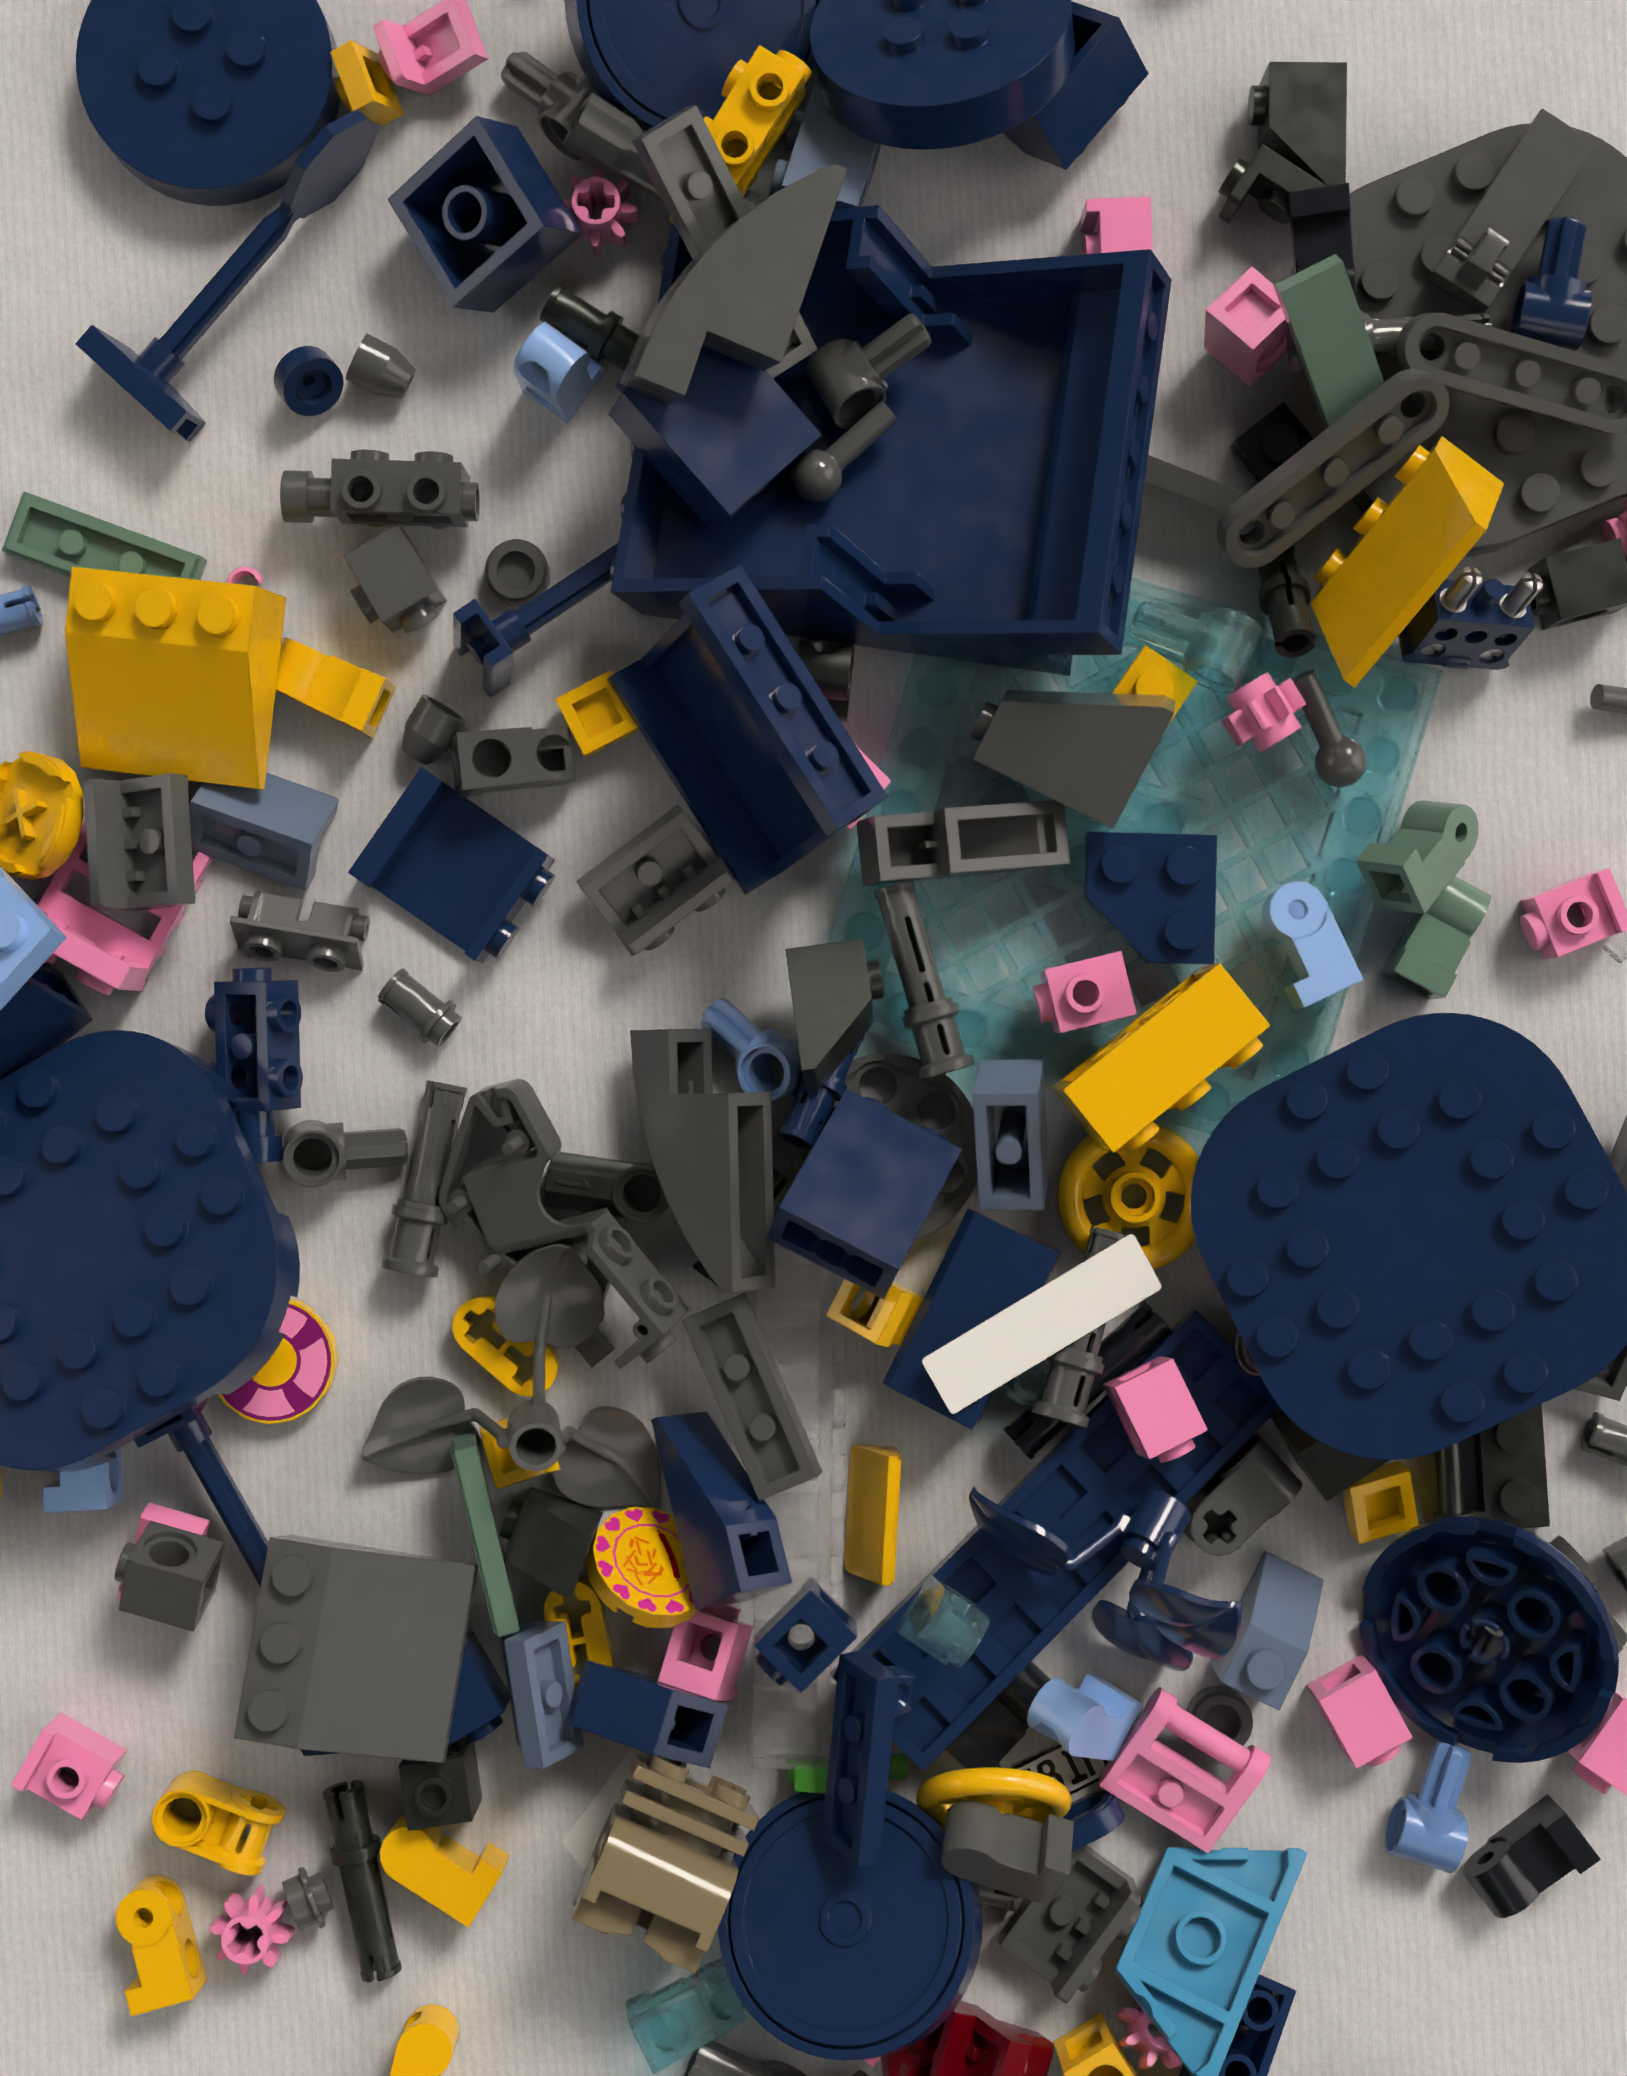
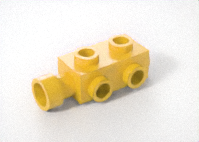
[669,45,812,225]

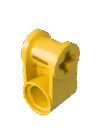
[151,1770,286,1875]

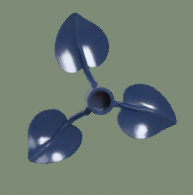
[969,1487,1241,1671]

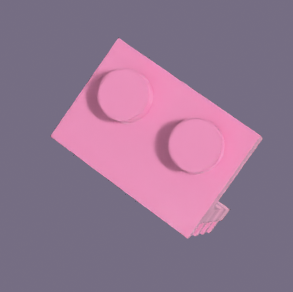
[38,820,213,995]

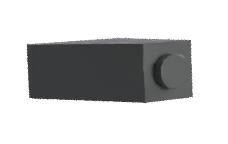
[970,690,1176,829]

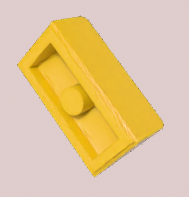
[844,1444,901,1586]

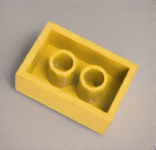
[1051,963,1271,1153]

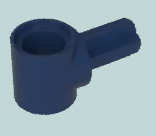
[1510,216,1592,351]

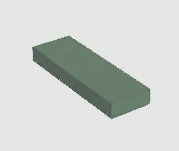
[1273,254,1385,429]
[2,491,207,580]
[451,1432,520,1637]

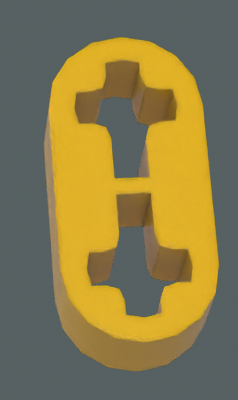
[452,1295,560,1397]
[544,1575,615,1689]

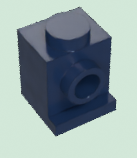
[754,1577,857,1693]

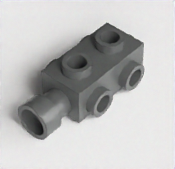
[280,449,480,529]

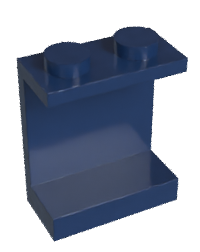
[348,767,555,963]

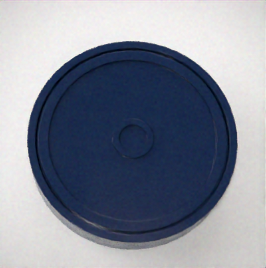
[76,0,340,206]
[564,0,821,131]
[810,0,1075,150]
[718,1791,983,2060]

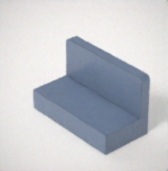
[190,772,339,891]
[501,1620,584,1769]

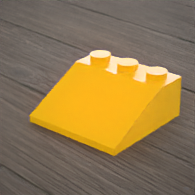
[1311,436,1504,688]
[65,567,287,790]

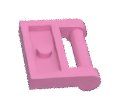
[1099,1687,1271,1853]

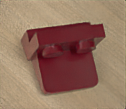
[881,2000,1054,2076]

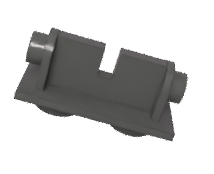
[229,891,370,972]

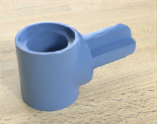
[701,998,801,1101]
[1385,1741,1471,1873]

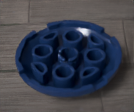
[1359,1516,1619,1763]

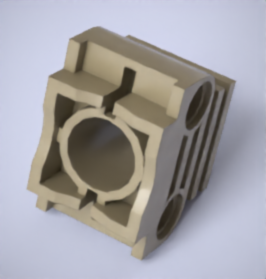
[572,1754,759,1974]

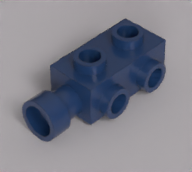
[205,968,303,1163]

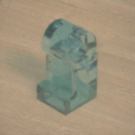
[895,1574,990,1668]
[626,1958,751,2074]

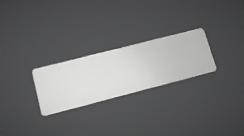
[922,1234,1162,1414]

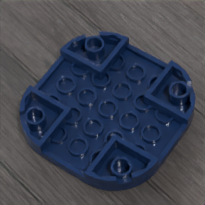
[1191,1013,1627,1460]
[0,1030,300,1472]

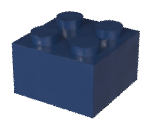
[387,116,583,313]

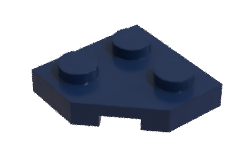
[1084,832,1217,965]

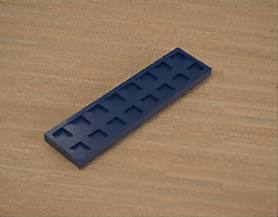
[830,1309,1280,1771]

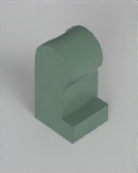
[1356,800,1479,914]
[1380,876,1491,999]

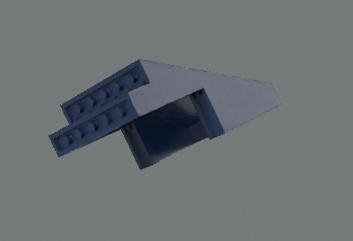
[610,205,1172,676]

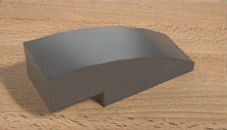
[856,800,1070,886]

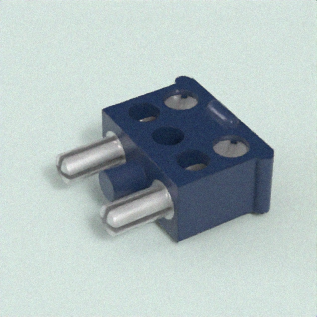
[1398,566,1543,670]

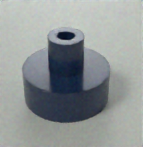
[274,346,344,416]

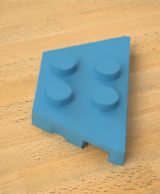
[1113,1847,1308,2076]

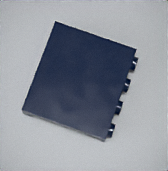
[607,565,888,895]

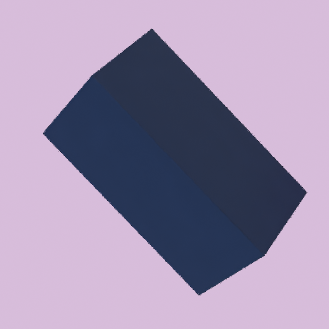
[882,1208,1062,1430]

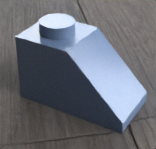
[1209,1550,1324,1711]

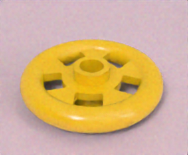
[1057,1124,1199,1270]
[916,1767,1072,1825]

